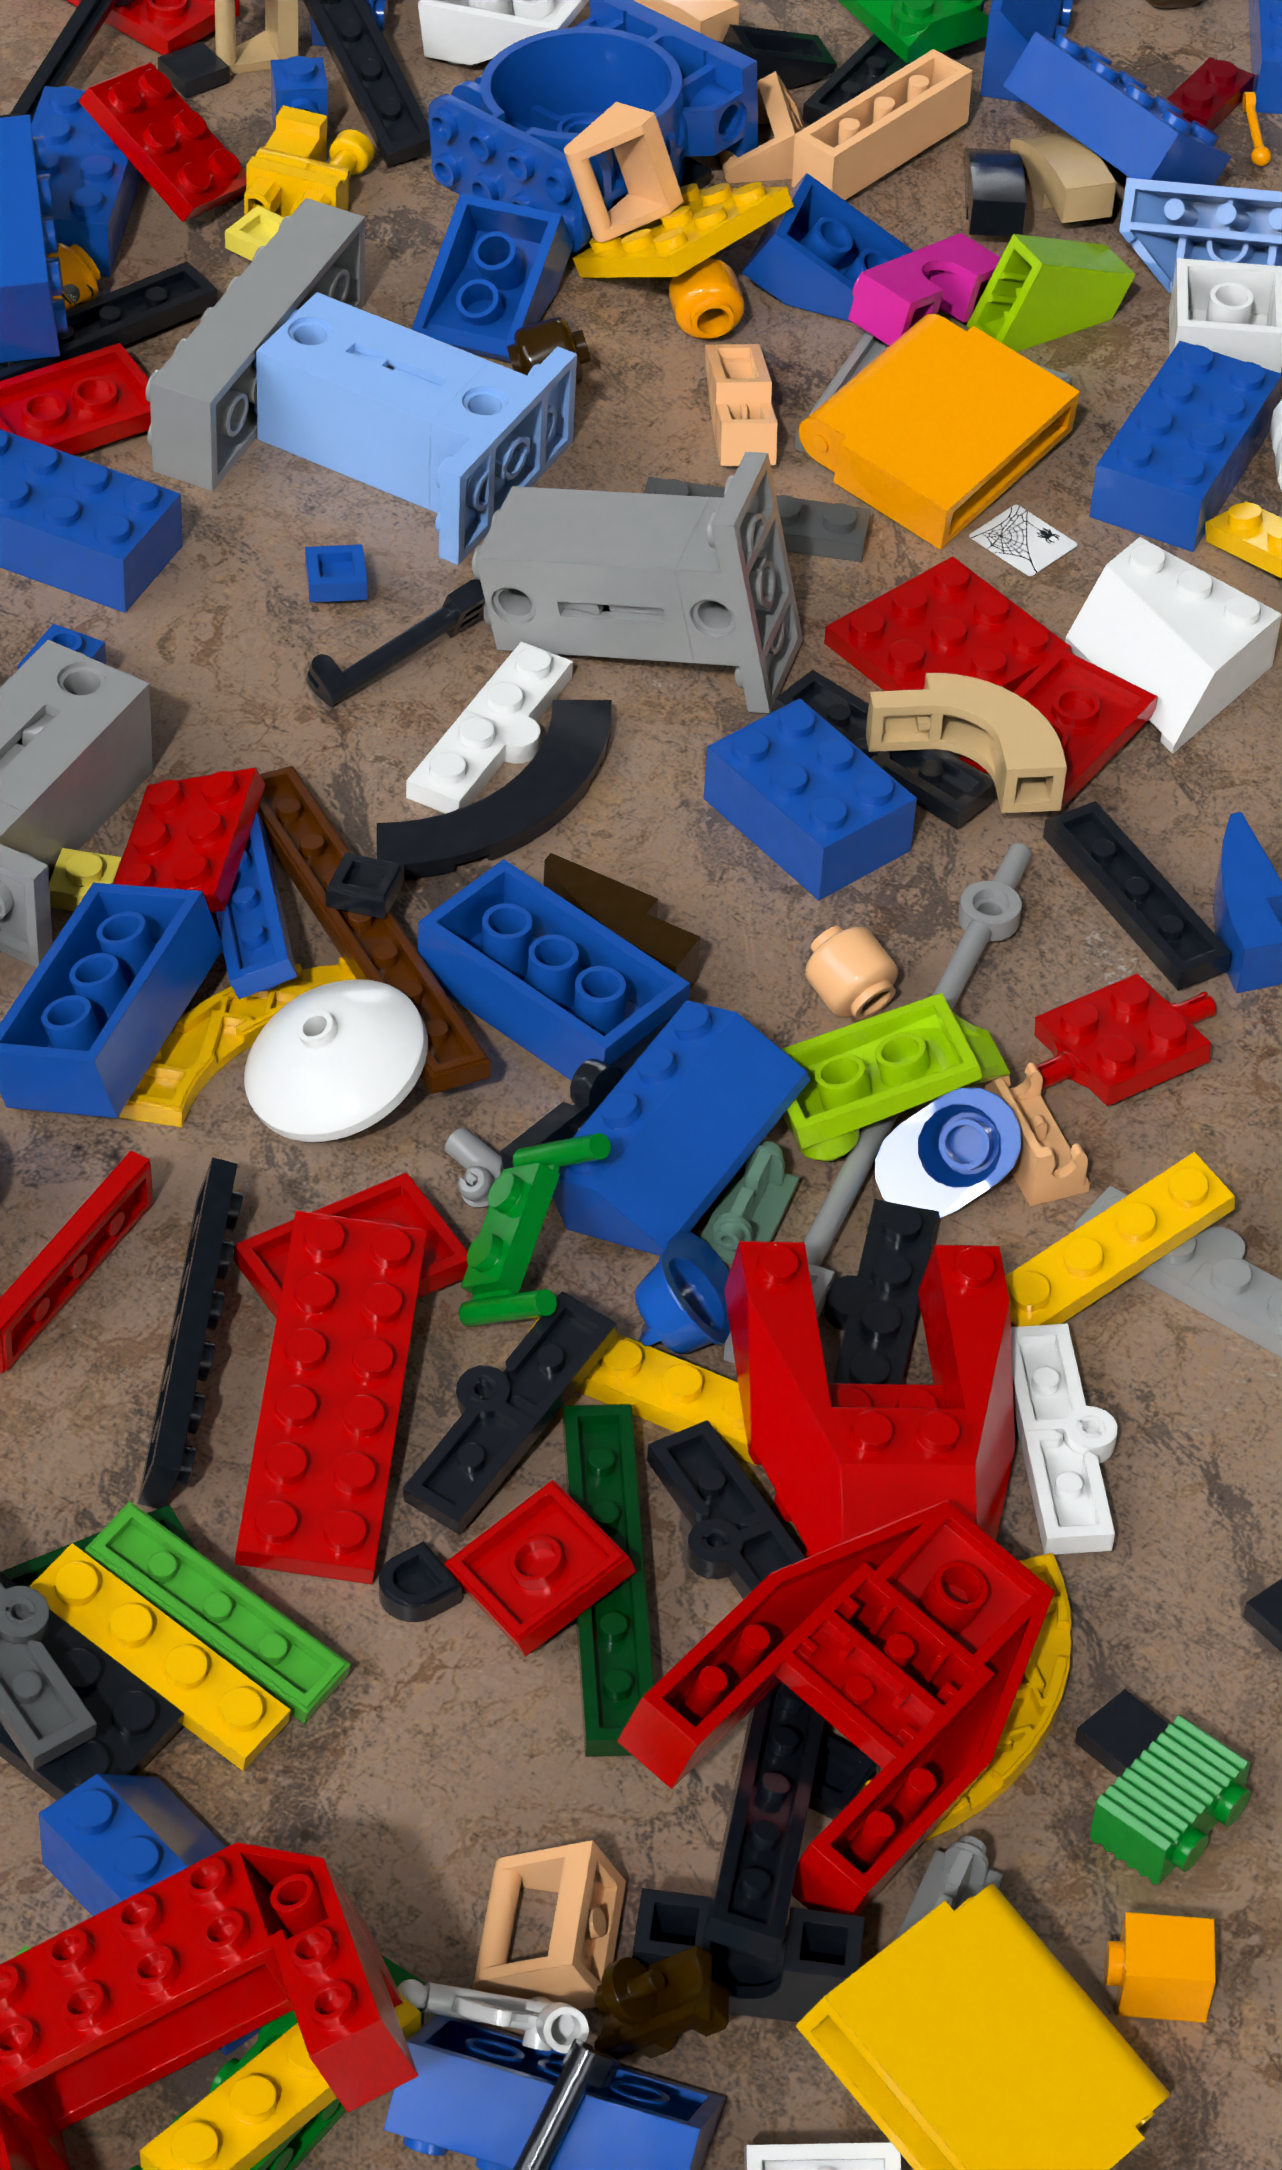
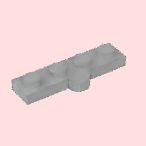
[1074,1186,1282,1358]

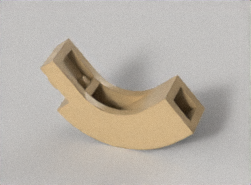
[866,673,1067,813]

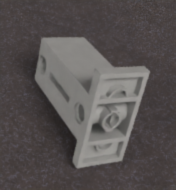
[472,452,803,714]
[0,640,153,968]

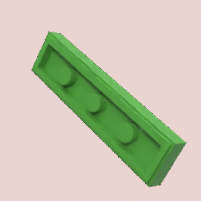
[85,1501,351,1724]

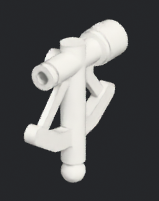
[397,1979,589,2053]

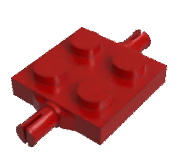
[1034,973,1216,1106]

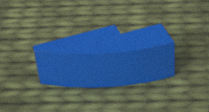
[1213,812,1282,994]

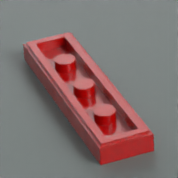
[0,1150,153,1373]

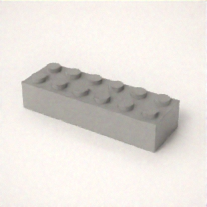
[146,198,365,491]

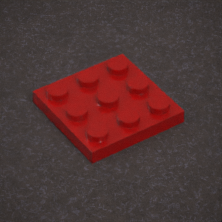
[824,556,1071,692]

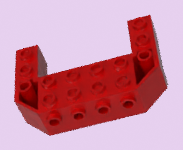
[0,1842,419,2170]

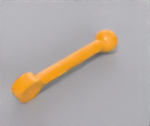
[1242,92,1271,167]

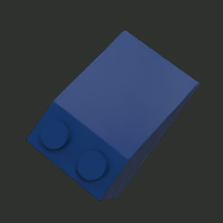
[742,173,913,323]
[411,193,573,362]

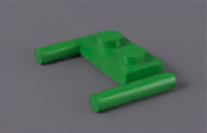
[458,1133,611,1327]

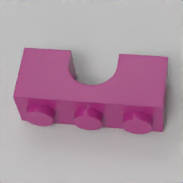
[848,233,1001,346]

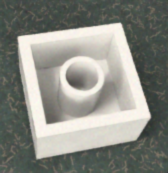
[1169,258,1282,373]

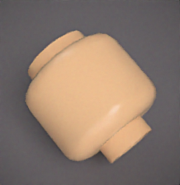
[805,926,898,1020]

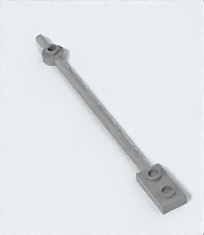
[723,843,1032,1364]

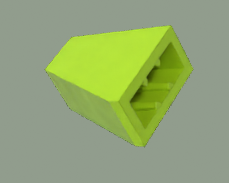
[966,234,1136,352]

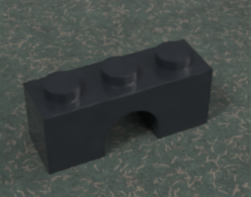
[632,1888,865,2022]

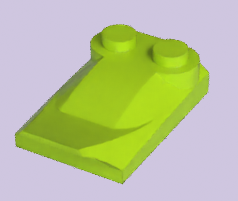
[781,993,1010,1161]

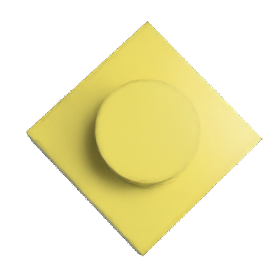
[225,205,284,261]
[49,848,122,912]

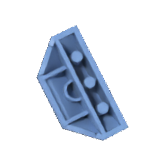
[1119,178,1282,294]

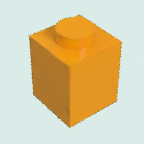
[1104,1912,1216,2023]

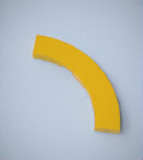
[119,957,356,1127]
[865,1552,1071,1843]

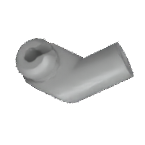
[445,1127,504,1208]

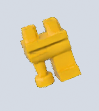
[244,105,374,218]

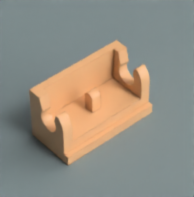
[984,1062,1090,1206]

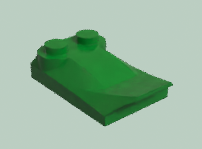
[837,0,989,64]

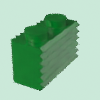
[1090,1715,1251,1885]

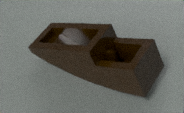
[543,853,701,989]

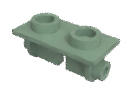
[701,1141,800,1264]

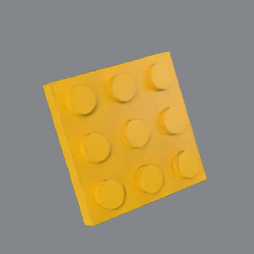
[573,182,794,278]

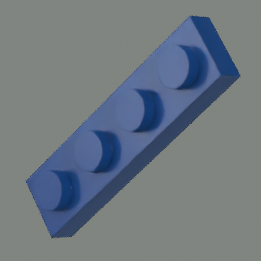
[216,812,297,999]

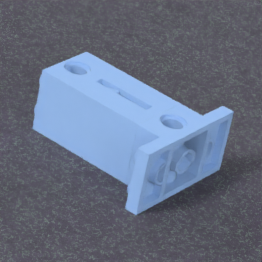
[253,292,577,565]

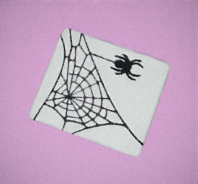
[969,505,1077,576]

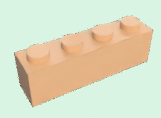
[791,49,973,200]

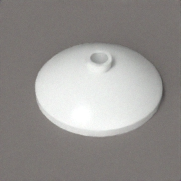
[244,979,428,1142]

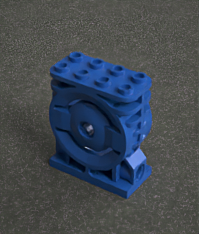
[428,0,758,252]

